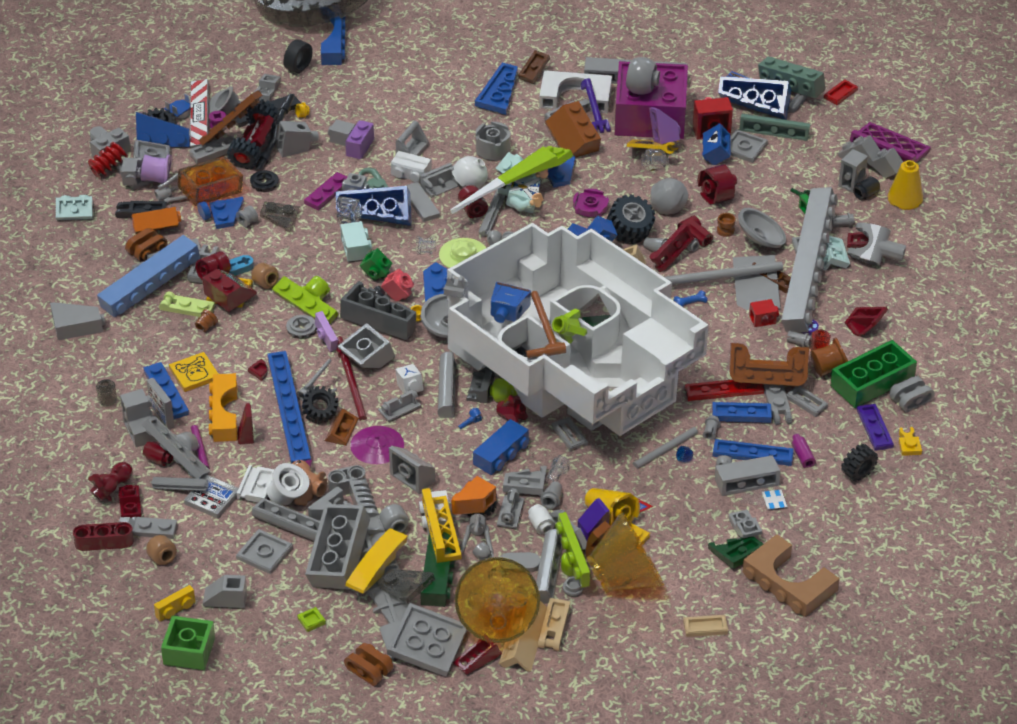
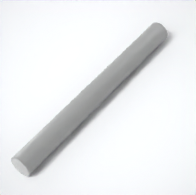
[633,427,698,469]

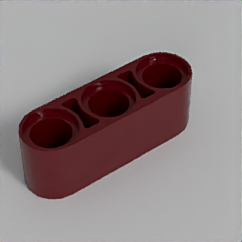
[73,522,134,551]

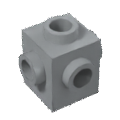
[342,173,369,191]

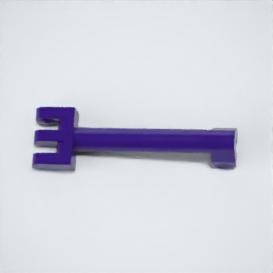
[581,78,611,133]

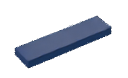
[712,439,794,466]

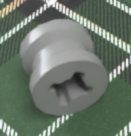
[236,205,258,228]

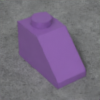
[649,107,681,144]

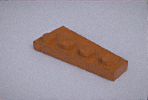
[198,90,263,146]

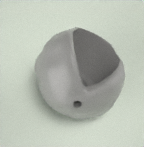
[650,178,688,215]

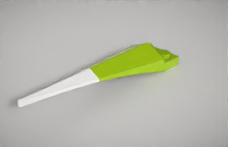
[450,146,573,214]

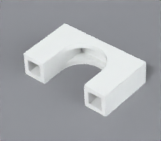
[539,70,612,113]

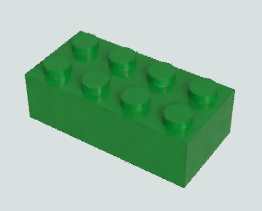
[830,340,917,408]

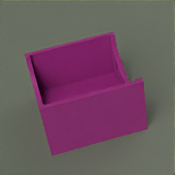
[614,61,688,139]

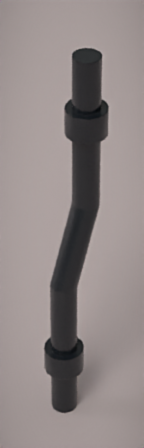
[255,94,294,172]

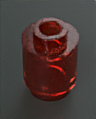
[810,329,831,351]

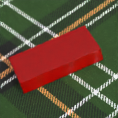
[823,79,858,105]

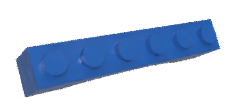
[321,0,346,65]

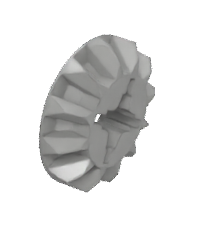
[286,315,317,338]

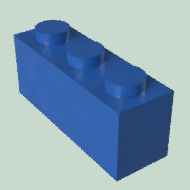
[473,419,529,475]

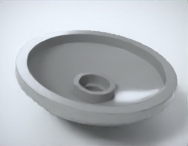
[738,208,786,248]
[421,294,448,338]

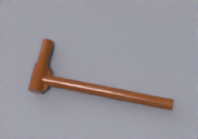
[526,291,566,358]

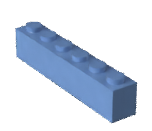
[97,235,200,317]

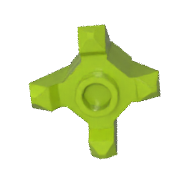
[552,308,587,344]

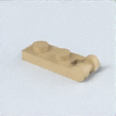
[538,598,570,651]

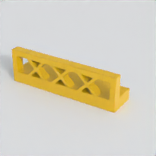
[422,488,462,563]

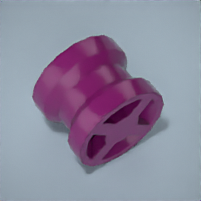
[209,110,226,128]

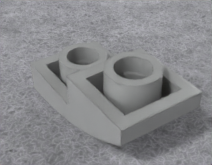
[728,510,762,538]

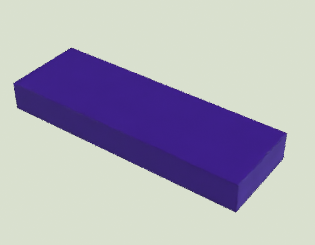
[857,404,894,451]

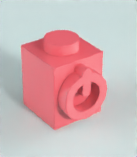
[381,268,414,301]

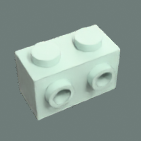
[340,221,372,262]

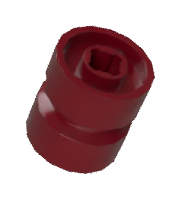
[458,185,488,219]
[195,251,231,281]

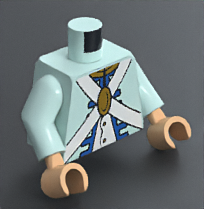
[497,169,548,213]

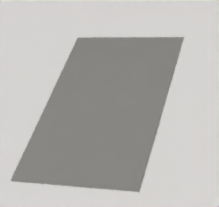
[733,255,780,310]

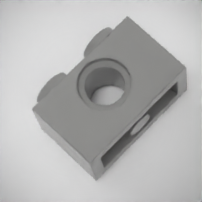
[838,149,868,193]

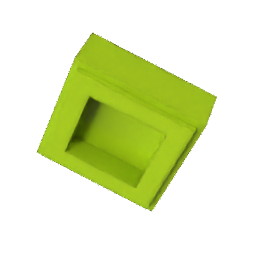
[297,607,326,632]

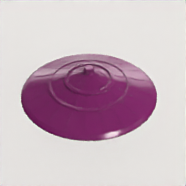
[350,426,404,464]

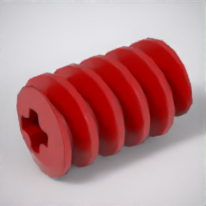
[88,142,128,179]

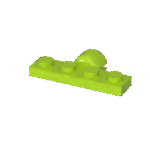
[272,276,339,324]
[555,512,590,588]

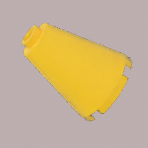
[888,160,923,210]
[585,488,640,532]

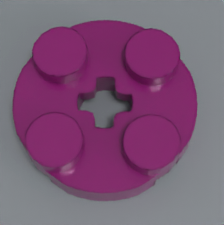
[573,188,609,217]

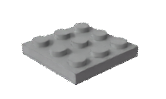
[387,603,468,677]

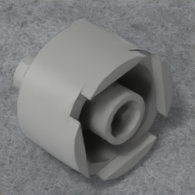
[476,122,511,161]

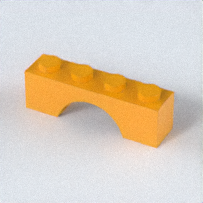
[209,373,237,442]

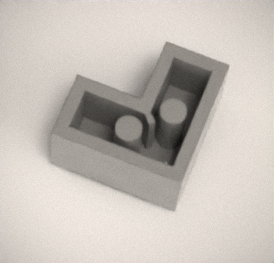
[120,389,157,447]

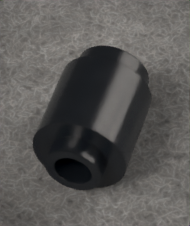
[853,176,880,200]

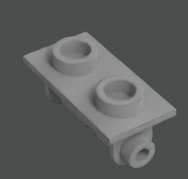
[378,390,421,422]
[497,488,524,529]

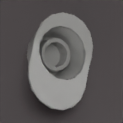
[209,86,241,114]

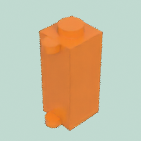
[131,207,181,234]

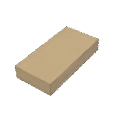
[683,615,728,637]

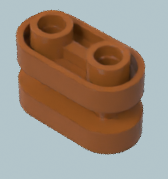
[125,228,168,262]
[344,643,393,686]

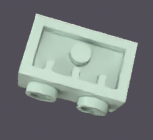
[56,195,94,220]
[823,235,850,270]

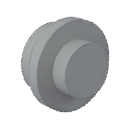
[563,576,584,596]

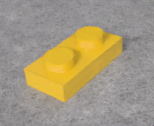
[154,585,196,622]

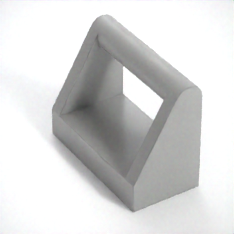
[396,121,429,156]

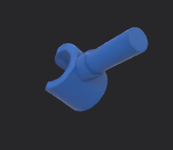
[458,408,482,429]

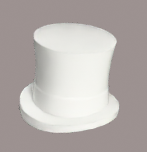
[267,463,309,506]

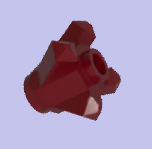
[496,395,528,423]

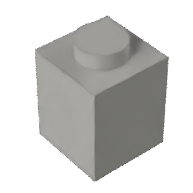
[328,119,356,146]

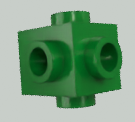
[359,248,393,281]

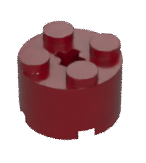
[697,164,737,204]

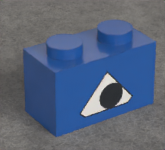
[702,124,731,165]

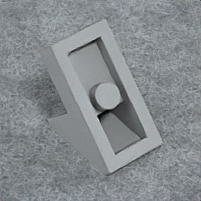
[308,486,344,521]

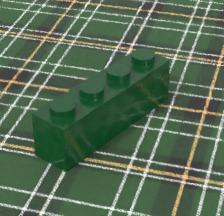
[420,532,456,607]

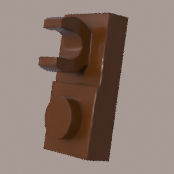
[518,50,550,84]

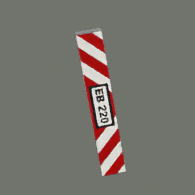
[190,79,209,149]

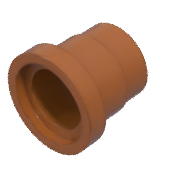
[195,309,218,332]

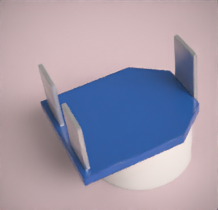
[164,93,190,118]

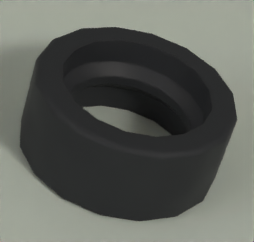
[283,39,313,73]

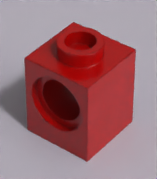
[749,299,779,328]

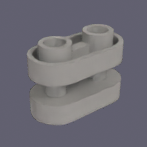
[890,376,935,412]

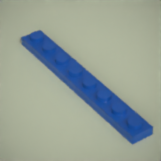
[267,351,311,464]

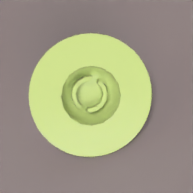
[439,238,486,268]

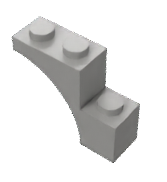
[838,135,903,178]

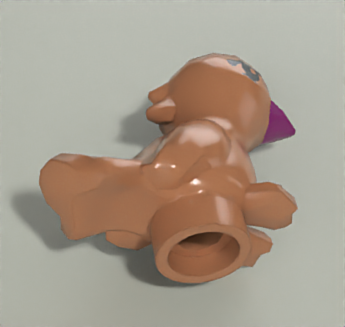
[292,460,328,506]

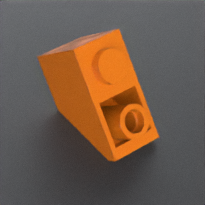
[451,476,496,515]

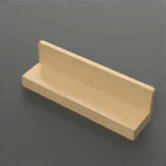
[499,594,547,672]

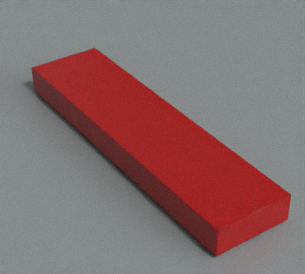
[684,380,764,401]

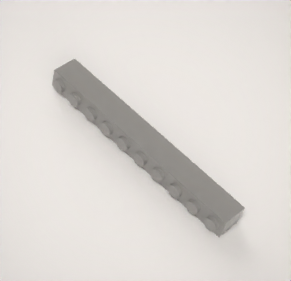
[781,187,838,332]

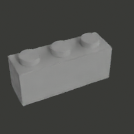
[715,455,780,496]

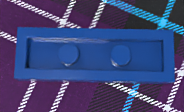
[712,402,772,423]

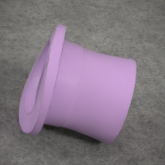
[141,154,172,184]

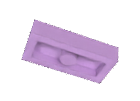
[315,311,338,352]

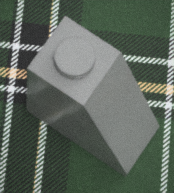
[50,302,106,340]

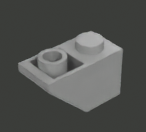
[203,575,247,608]

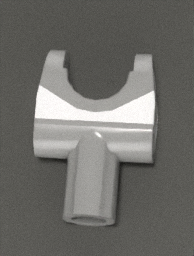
[847,223,906,266]

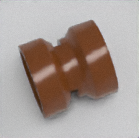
[717,213,736,237]

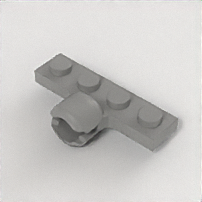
[142,416,210,479]

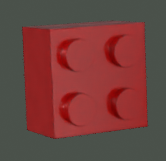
[692,97,733,140]

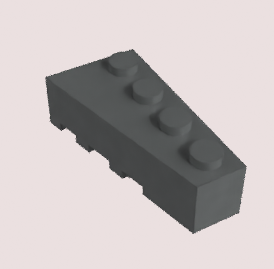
[340,281,416,340]

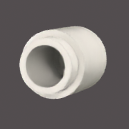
[528,504,555,534]

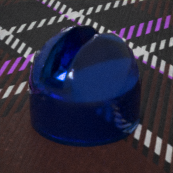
[676,446,694,462]

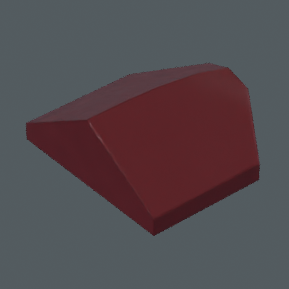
[844,306,888,336]

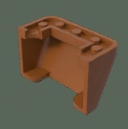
[729,343,809,386]

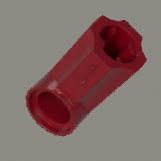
[677,215,714,247]

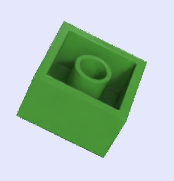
[161,616,215,670]

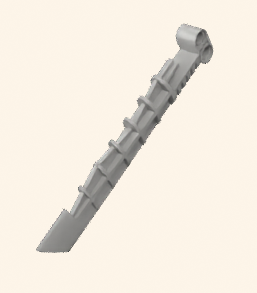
[328,465,412,660]

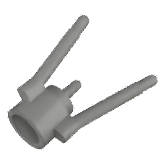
[154,166,192,203]
[297,359,337,404]
[460,514,494,559]

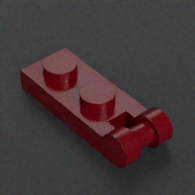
[649,224,694,272]

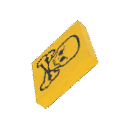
[169,352,218,392]

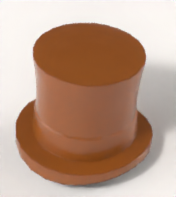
[810,338,848,377]

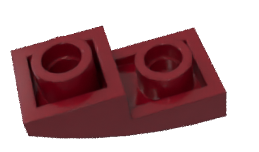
[118,485,142,518]

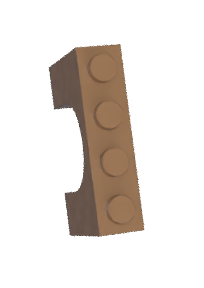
[743,534,840,617]

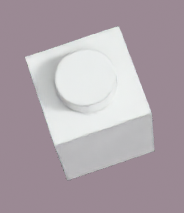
[395,364,423,393]

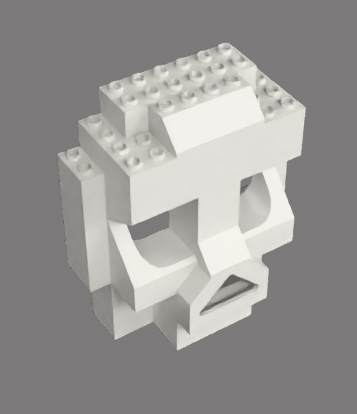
[447,223,709,436]

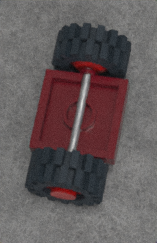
[226,99,280,169]

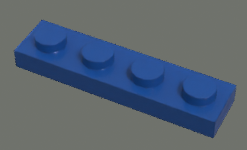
[143,362,189,420]

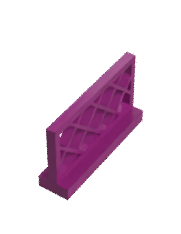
[850,122,931,163]

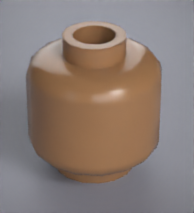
[251,263,279,289]
[146,535,177,565]

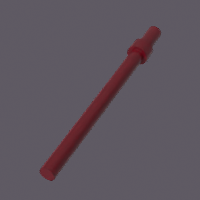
[337,336,367,421]

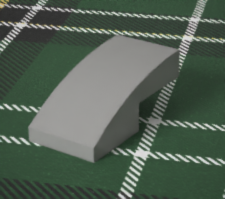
[253,74,281,102]

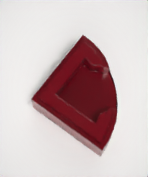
[248,359,267,381]

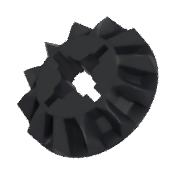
[250,170,279,191]

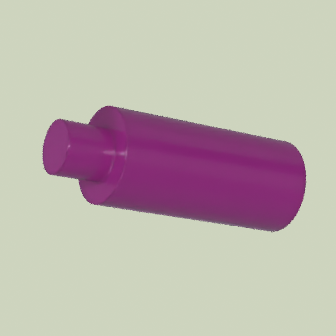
[792,434,816,468]

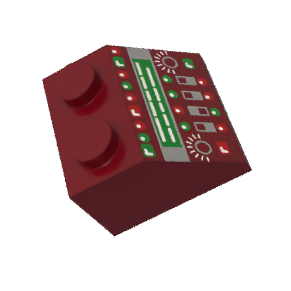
[202,269,257,312]

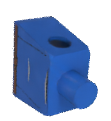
[490,282,531,323]

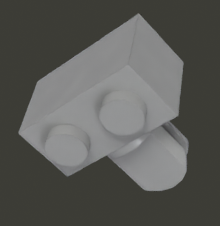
[90,126,131,157]

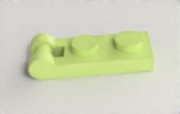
[159,291,215,317]

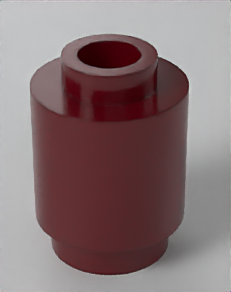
[143,441,174,466]

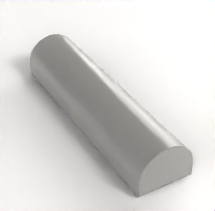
[438,351,456,418]
[252,498,320,541]
[534,529,562,604]

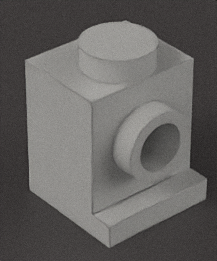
[121,158,142,185]

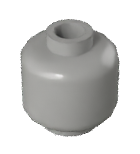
[379,504,409,533]

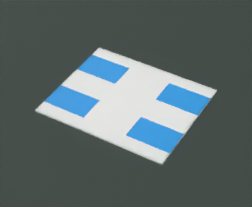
[762,490,787,509]

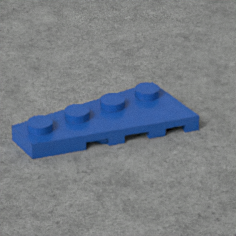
[475,62,518,115]

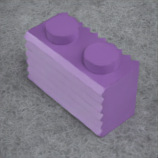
[345,120,374,159]

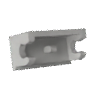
[420,163,461,198]

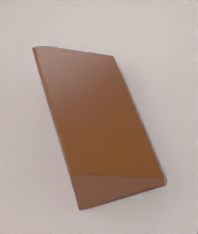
[324,408,359,446]

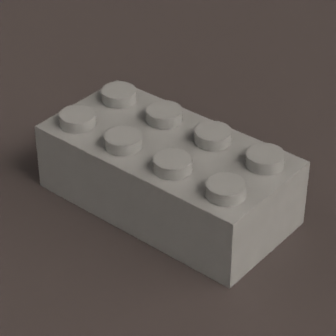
[305,504,370,589]

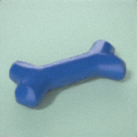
[673,290,708,307]

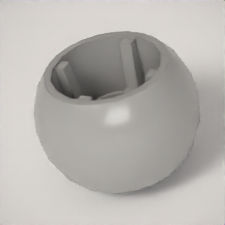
[626,57,660,95]

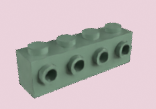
[758,56,826,98]

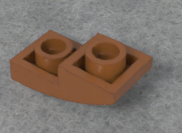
[586,520,611,560]

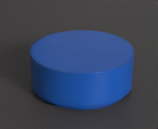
[197,201,211,220]

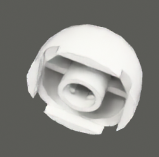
[452,156,488,190]

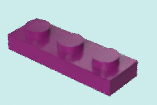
[304,172,347,211]

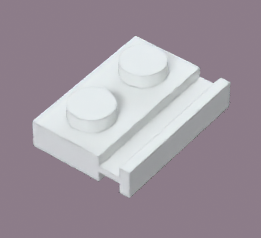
[237,465,274,502]

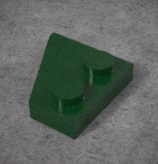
[708,536,763,569]

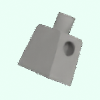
[276,121,319,158]

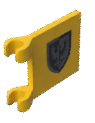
[627,139,679,154]

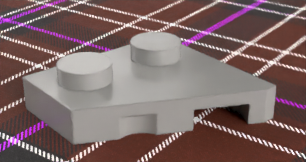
[503,466,547,495]

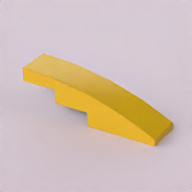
[345,528,408,594]

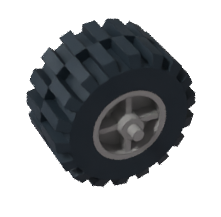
[607,194,656,244]

